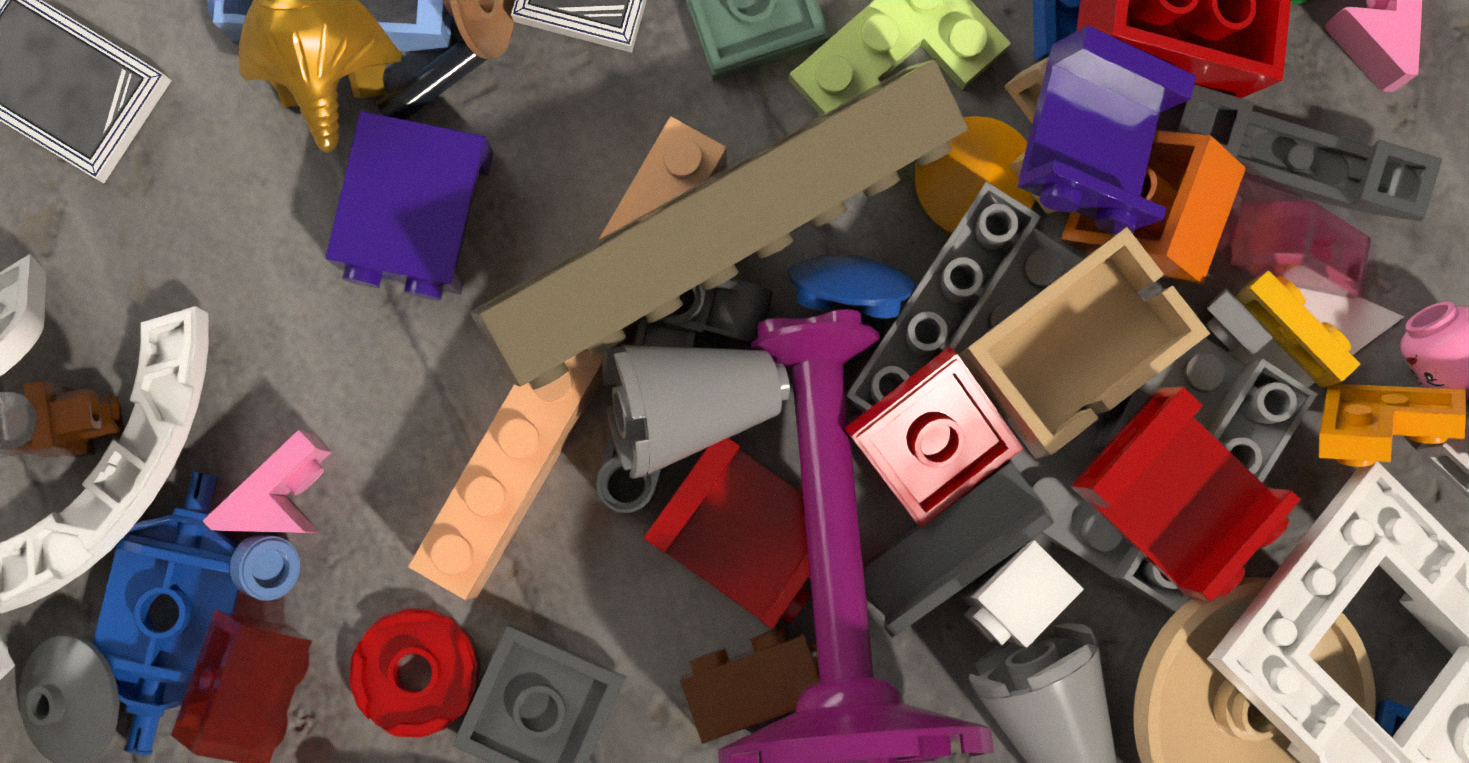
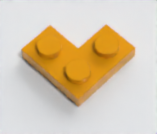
[1319,384,1466,467]

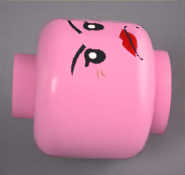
[1400,301,1469,399]

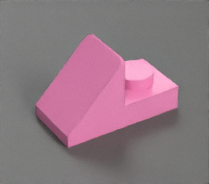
[1325,0,1422,92]
[203,430,332,533]

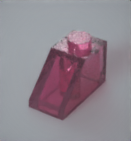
[1231,201,1371,298]

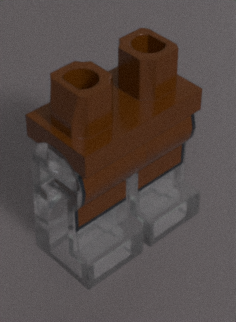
[0,381,124,459]

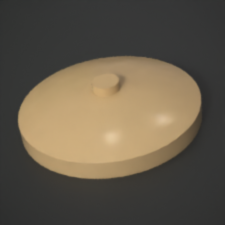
[1133,577,1376,763]

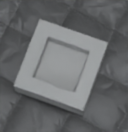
[1206,287,1273,355]

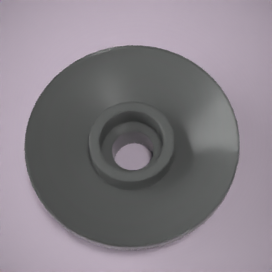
[19,635,119,763]

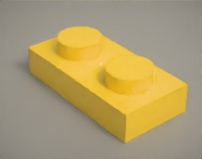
[1235,270,1360,388]

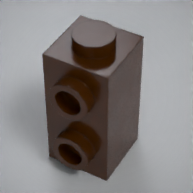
[680,626,820,744]

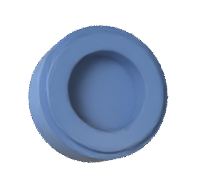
[230,534,300,601]

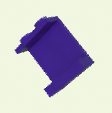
[1017,25,1196,234]
[325,111,494,301]

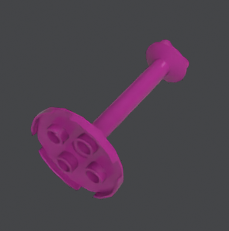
[718,310,994,763]

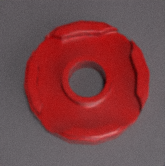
[349,608,480,738]

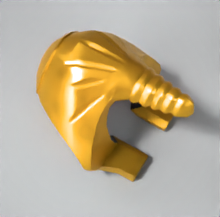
[239,0,402,153]

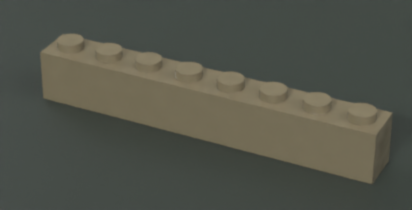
[470,59,968,389]

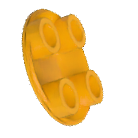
[914,116,1035,236]

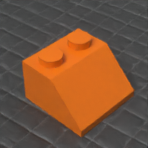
[1061,130,1246,284]

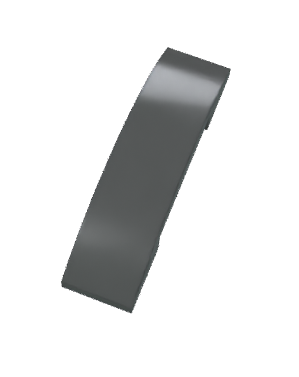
[1176,84,1442,221]

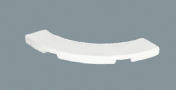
[0,306,209,614]

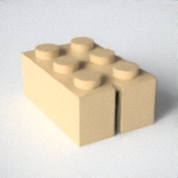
[958,227,1210,458]

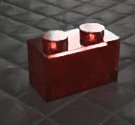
[171,609,312,763]

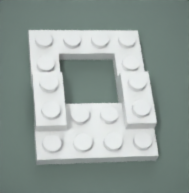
[1207,461,1469,763]

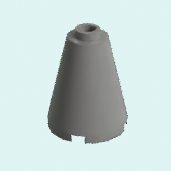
[602,344,790,478]
[969,623,1117,763]

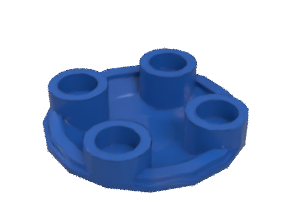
[788,254,916,318]

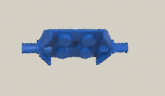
[93,471,240,755]

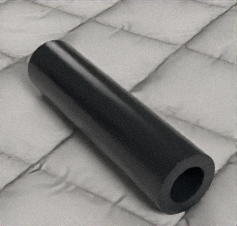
[375,39,488,120]

